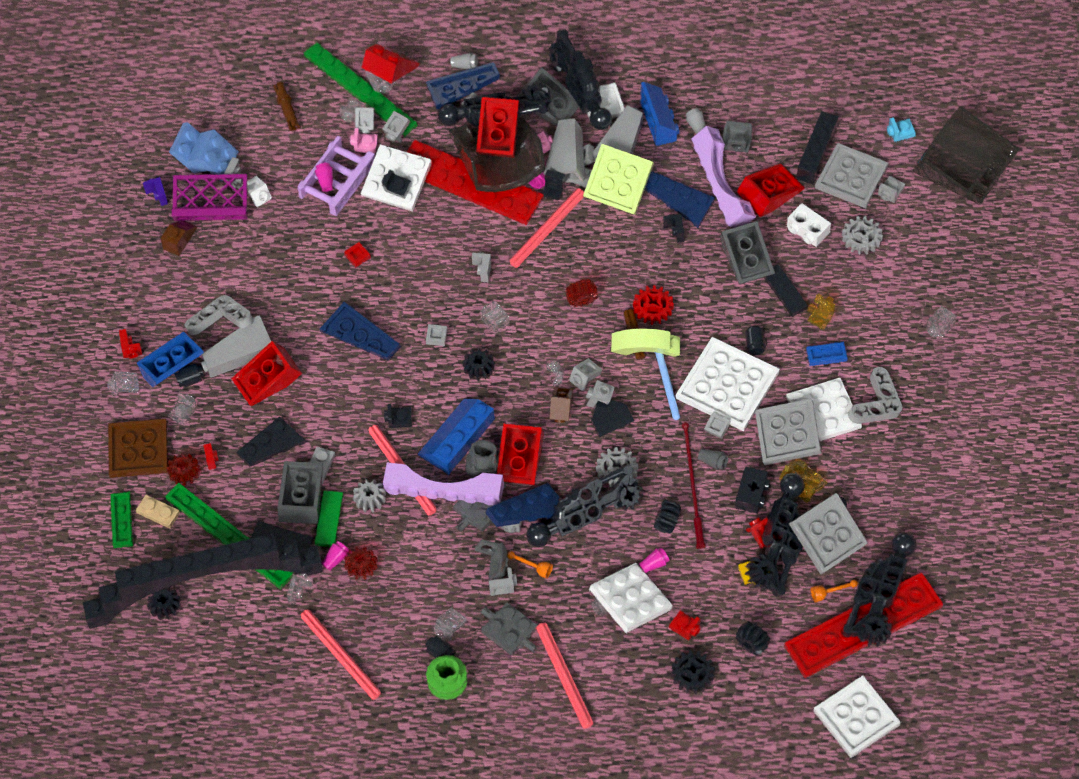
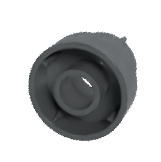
[465,440,499,478]

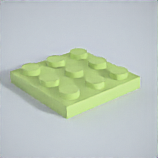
[583,144,654,214]

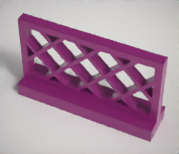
[172,174,248,221]

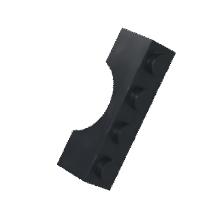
[796,111,839,185]

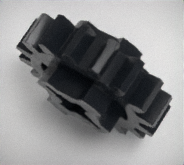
[671,650,715,694]

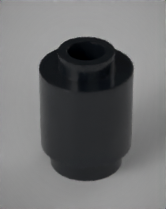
[745,326,766,355]
[174,364,204,388]
[425,635,456,659]

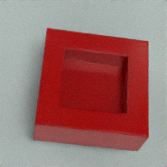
[344,242,371,268]
[203,443,219,470]

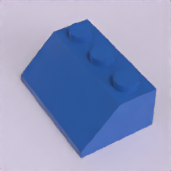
[640,82,679,146]
[137,332,204,387]

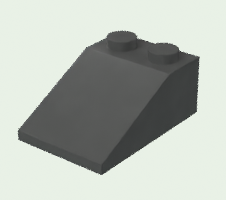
[517,67,579,126]
[720,221,775,285]
[278,461,323,524]

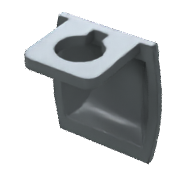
[723,121,752,153]
[475,539,508,581]

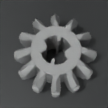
[353,479,386,512]

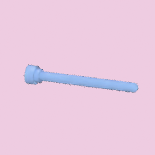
[654,352,680,420]

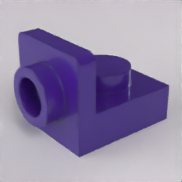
[143,177,168,206]

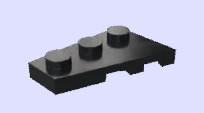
[236,416,306,467]

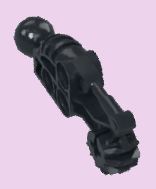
[548,29,612,130]
[437,83,551,126]
[526,463,644,547]
[745,473,805,597]
[843,532,917,647]

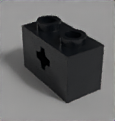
[735,466,770,514]

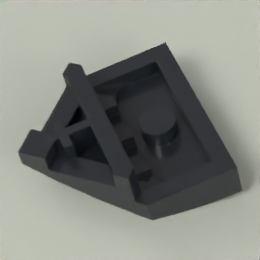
[591,400,634,438]

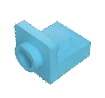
[887,118,916,142]

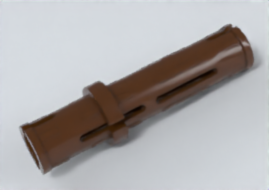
[273,82,300,132]

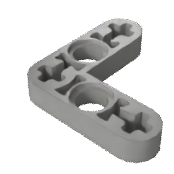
[185,295,253,335]
[848,367,902,424]

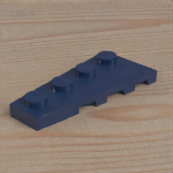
[426,62,500,110]
[644,171,715,228]
[319,302,401,361]
[485,483,560,527]

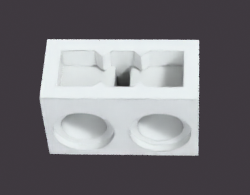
[787,203,831,247]

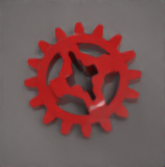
[633,285,674,325]

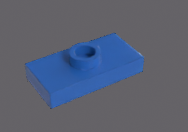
[806,342,847,366]

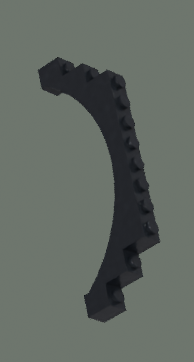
[83,533,323,629]

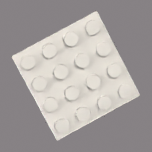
[676,337,780,431]

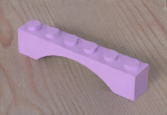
[692,126,756,228]
[383,462,504,505]

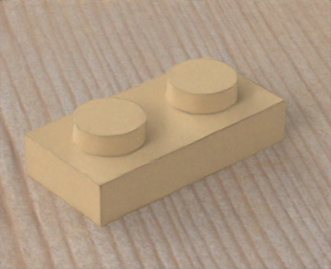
[136,495,180,529]

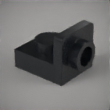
[382,169,412,199]
[542,169,565,200]
[663,214,684,243]
[384,403,412,428]

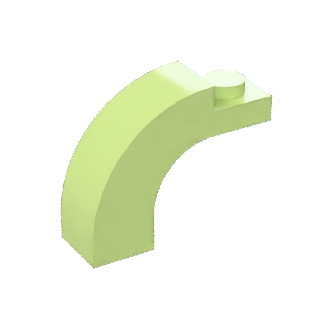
[611,329,680,356]

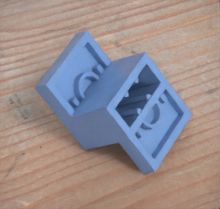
[169,122,239,181]

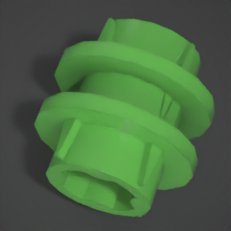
[426,655,468,700]

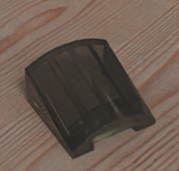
[912,106,1020,205]
[449,115,546,192]

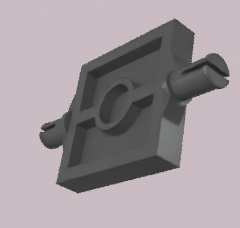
[453,484,506,532]
[481,603,538,656]

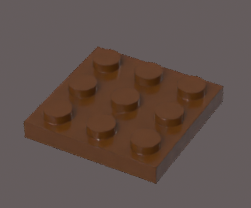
[108,419,168,478]

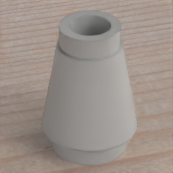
[451,52,478,70]
[686,108,706,134]

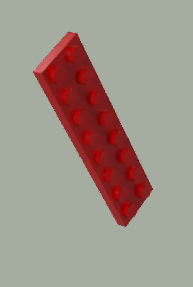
[407,140,544,225]
[784,572,943,678]

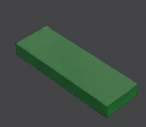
[315,491,343,547]
[110,492,133,548]

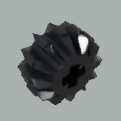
[462,348,495,381]
[654,499,681,534]
[147,587,181,621]
[735,621,770,656]

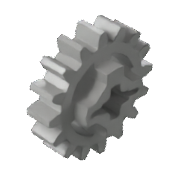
[842,216,883,255]
[596,447,638,488]

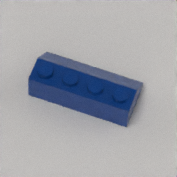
[418,399,495,475]

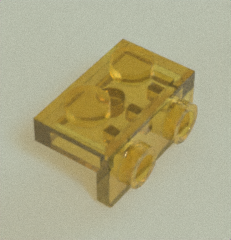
[779,458,828,503]

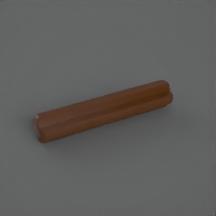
[624,309,646,360]

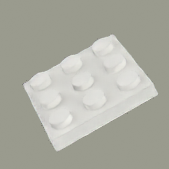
[361,145,432,211]
[786,378,862,441]
[589,563,673,633]
[814,676,900,758]

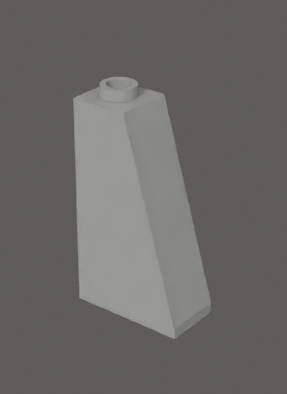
[593,105,643,162]
[544,118,585,183]
[201,315,271,378]

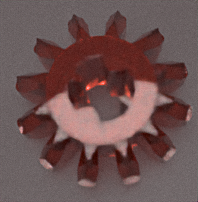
[566,279,598,307]
[167,453,200,486]
[344,546,378,580]

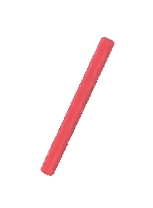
[510,188,584,268]
[369,424,437,516]
[301,609,381,700]
[536,623,593,729]

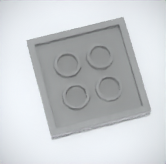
[815,143,888,208]
[755,398,822,465]
[789,493,868,574]

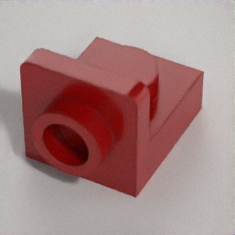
[119,329,142,359]
[746,517,776,548]
[669,610,701,640]

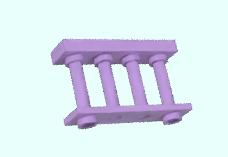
[298,136,375,216]

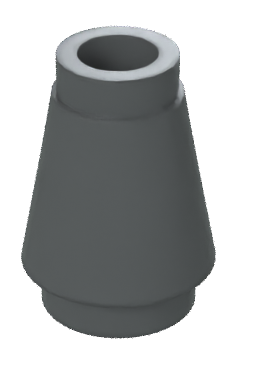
[698,449,728,470]

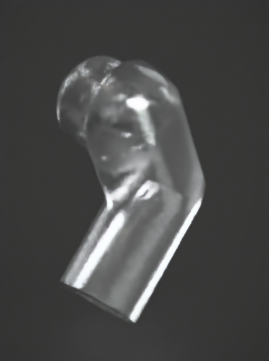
[546,360,565,387]

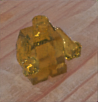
[807,293,835,330]

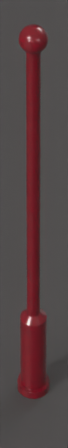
[682,422,706,549]

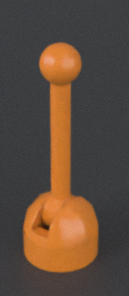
[507,551,553,579]
[810,580,858,603]

